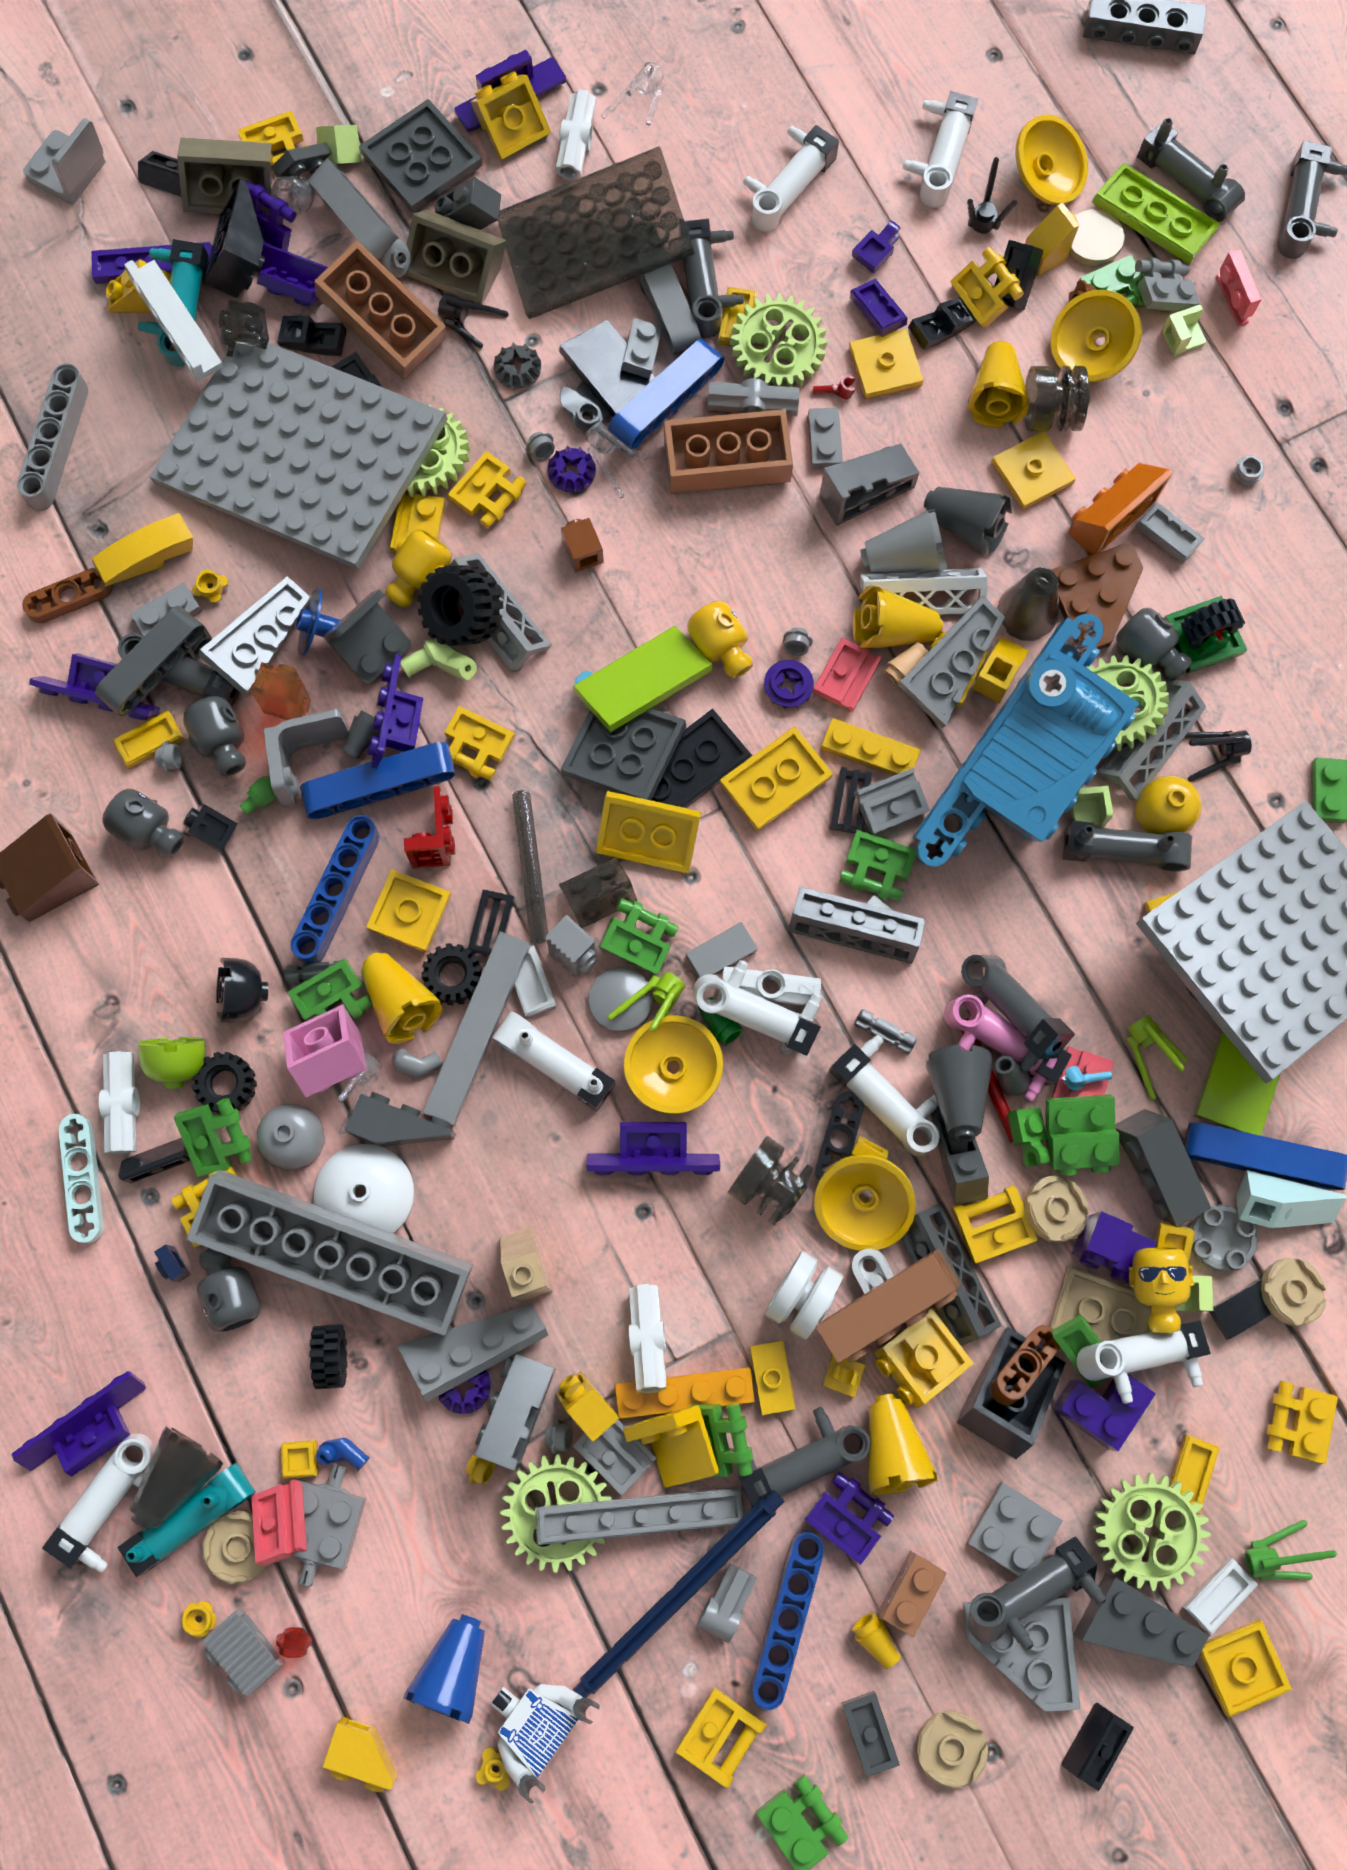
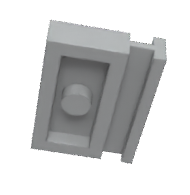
[854,768,930,834]
[573,1420,657,1496]

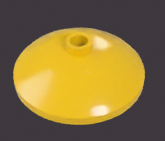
[1015,114,1088,205]
[1050,290,1142,382]
[624,1015,723,1114]
[814,1155,916,1251]

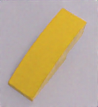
[92,513,193,586]

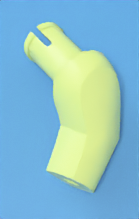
[400,639,477,680]

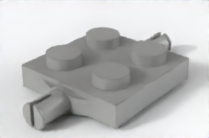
[293,1463,366,1587]

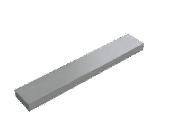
[423,931,531,1126]
[535,1487,744,1545]

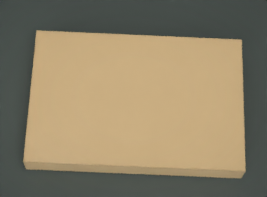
[1049,1266,1151,1342]

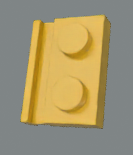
[390,493,446,553]

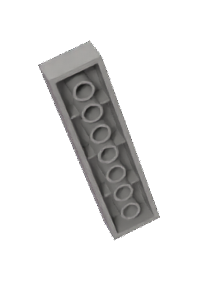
[186,1170,473,1336]

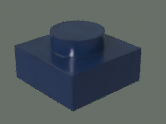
[154,1244,191,1282]

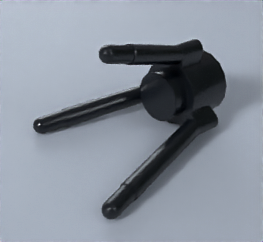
[967,157,1017,234]
[438,293,509,349]
[1184,730,1252,782]

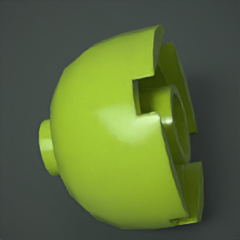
[138,1037,206,1089]

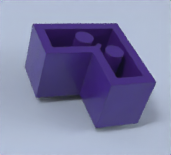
[1072,1211,1156,1284]
[1052,1373,1156,1452]

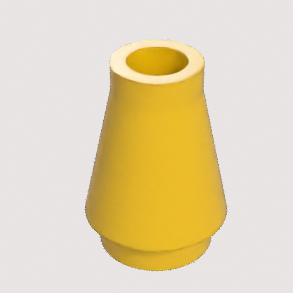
[852,1612,901,1669]

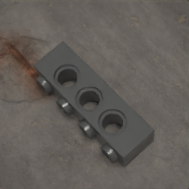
[1083,0,1207,54]

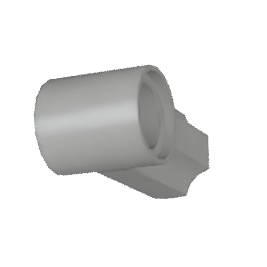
[697,1563,757,1643]

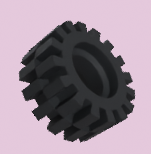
[421,943,482,1006]
[191,1052,257,1113]
[309,1324,348,1389]

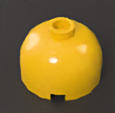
[1135,775,1202,834]

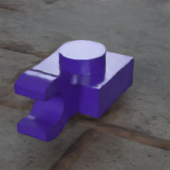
[852,221,901,274]

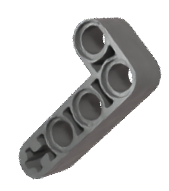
[95,606,212,717]

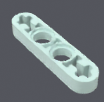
[59,1114,104,1244]

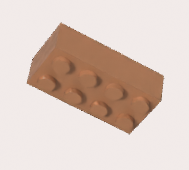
[314,240,446,380]
[664,409,793,494]
[816,1248,961,1363]

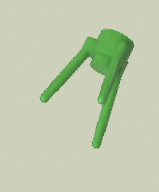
[1245,1520,1337,1581]

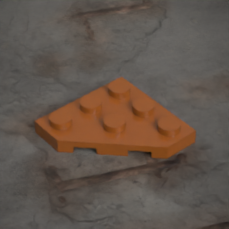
[1045,542,1144,650]

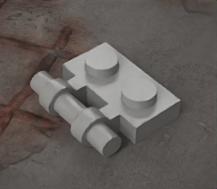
[1135,257,1200,311]

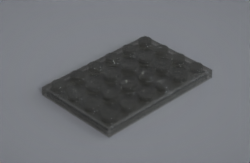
[498,146,695,319]

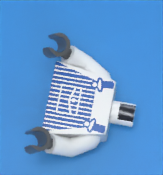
[490,1684,600,1804]

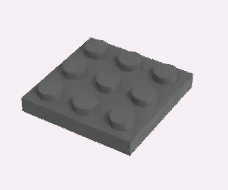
[359,99,482,213]
[561,708,687,800]

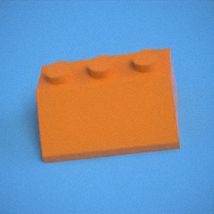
[1068,463,1173,555]

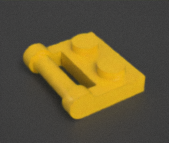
[951,1185,1038,1264]
[675,1686,767,1788]

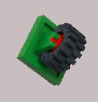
[1164,595,1247,674]

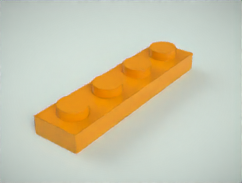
[615,1367,755,1419]

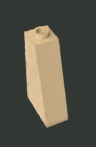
[500,1227,553,1302]

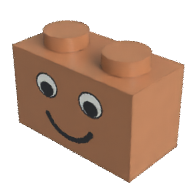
[877,1550,947,1638]

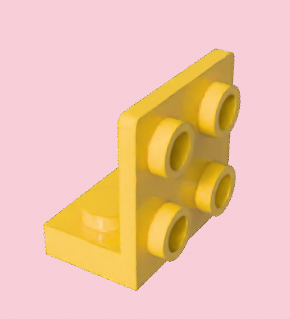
[623,1405,719,1488]

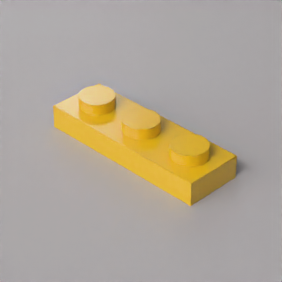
[821,718,921,776]

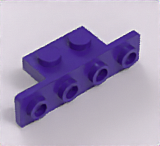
[454,49,566,132]
[257,243,328,306]
[29,653,160,720]
[368,653,423,769]
[586,1122,720,1175]
[11,1371,146,1477]

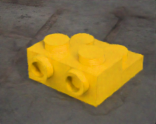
[470,71,552,159]
[874,1308,974,1408]

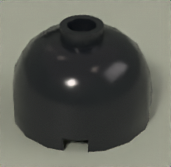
[216,958,268,1023]

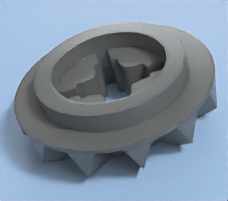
[494,342,541,389]

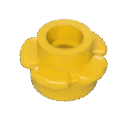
[466,1454,496,1486]
[181,1601,217,1638]

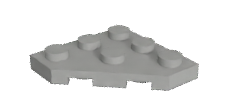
[962,1596,1081,1712]

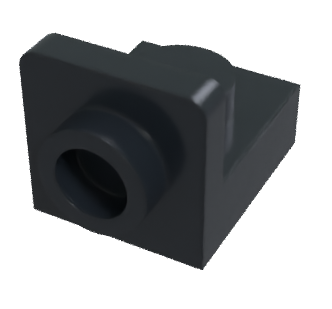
[183,804,238,852]

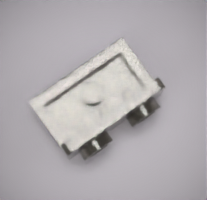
[218,300,269,357]
[559,857,637,928]

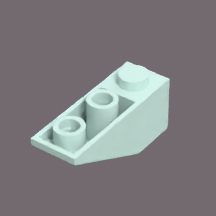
[1236,1170,1346,1228]

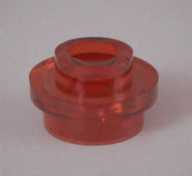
[276,1627,312,1658]

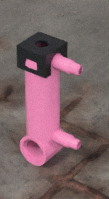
[944,995,1072,1102]

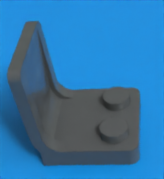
[324,589,411,683]

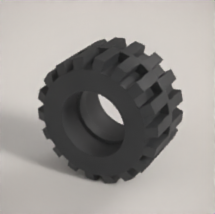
[417,565,503,646]

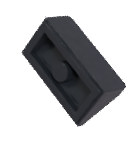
[138,151,182,197]
[994,240,1043,310]
[118,1138,191,1184]
[1062,1703,1134,1791]

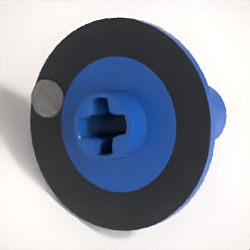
[296,588,340,656]

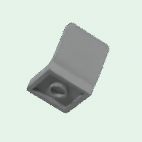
[23,118,106,205]
[263,709,349,807]

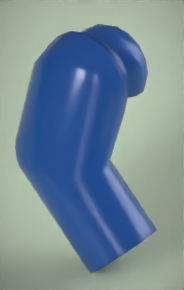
[316,1438,370,1471]

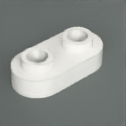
[852,1248,894,1294]

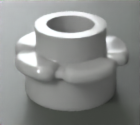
[526,432,555,461]
[1233,455,1264,485]
[783,627,813,656]
[155,741,182,772]
[545,1420,572,1455]

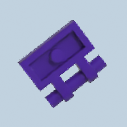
[246,181,297,251]
[804,1471,895,1565]

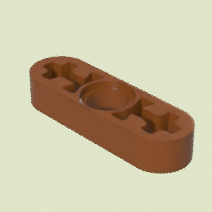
[22,568,113,623]
[990,1325,1060,1406]

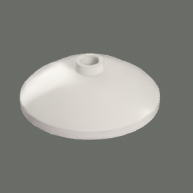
[314,1144,414,1234]

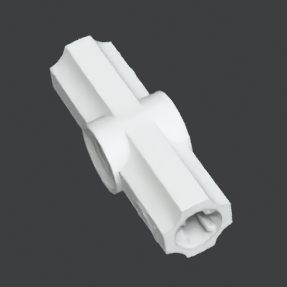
[556,89,596,181]
[722,966,821,1006]
[99,1051,140,1154]
[629,1284,667,1394]

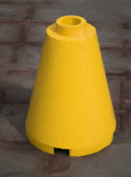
[968,341,1029,428]
[852,585,943,649]
[361,953,443,1044]
[868,1394,938,1495]

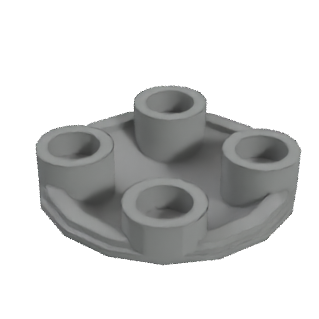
[588,968,653,1031]
[1191,1205,1258,1272]

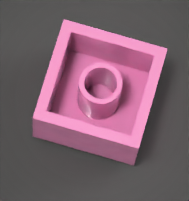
[283,1004,367,1097]

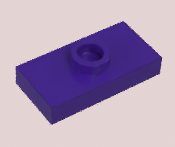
[850,278,908,337]

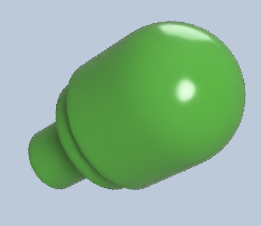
[240,776,276,815]

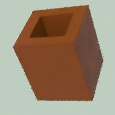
[561,517,604,573]

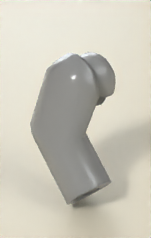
[392,1049,443,1078]

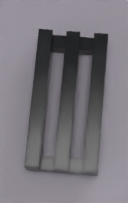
[830,767,872,834]
[468,889,515,957]

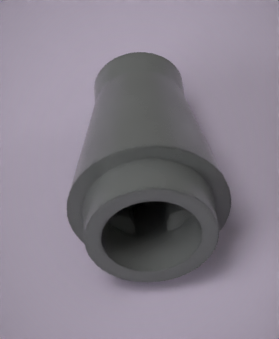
[341,710,377,759]
[995,1056,1030,1096]

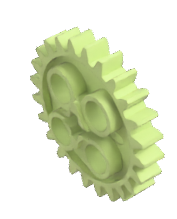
[730,293,828,387]
[407,405,471,497]
[1087,655,1169,751]
[500,1454,612,1573]
[1093,1472,1211,1591]

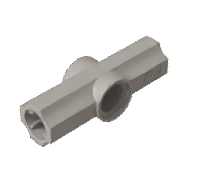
[708,378,800,416]

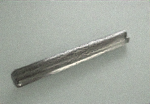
[512,790,548,944]

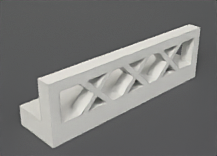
[124,260,223,382]
[860,568,988,615]

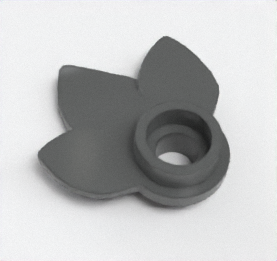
[560,381,612,432]

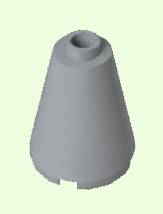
[860,509,947,572]

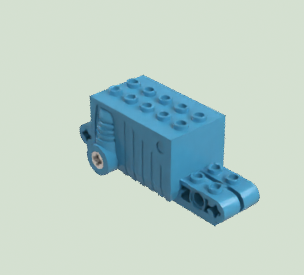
[912,614,1140,866]

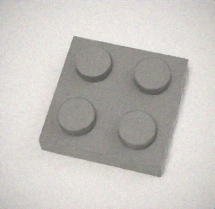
[966,1482,1063,1576]

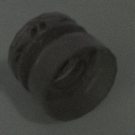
[1024,366,1090,431]
[727,1135,814,1226]

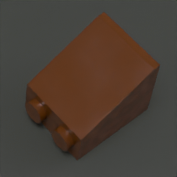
[0,813,99,922]

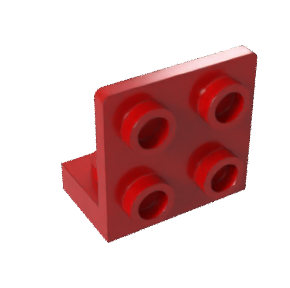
[404,786,456,869]

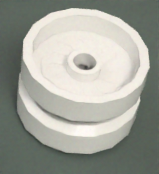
[764,1250,844,1340]

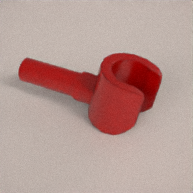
[813,375,856,399]

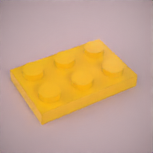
[719,726,833,832]
[596,791,702,874]

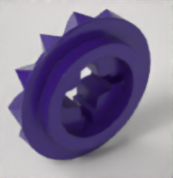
[547,445,596,493]
[764,660,814,709]
[438,1370,491,1414]

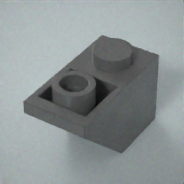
[435,177,502,230]

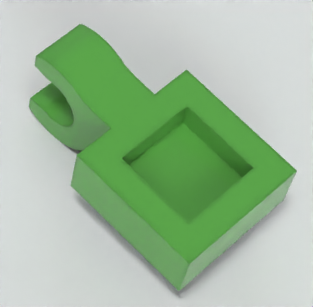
[1007,1108,1050,1167]

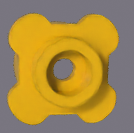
[192,569,229,603]
[476,1747,510,1791]

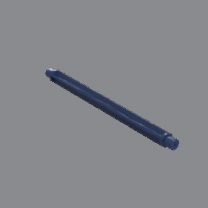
[572,1490,785,1698]

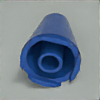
[403,1614,485,1724]

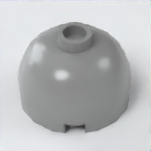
[257,1104,325,1171]

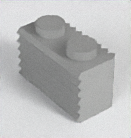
[546,915,597,976]
[202,1607,286,1697]

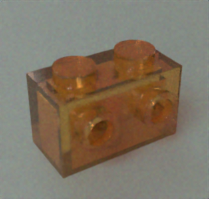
[251,662,311,720]

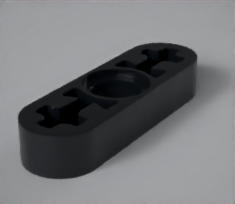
[815,1092,864,1181]

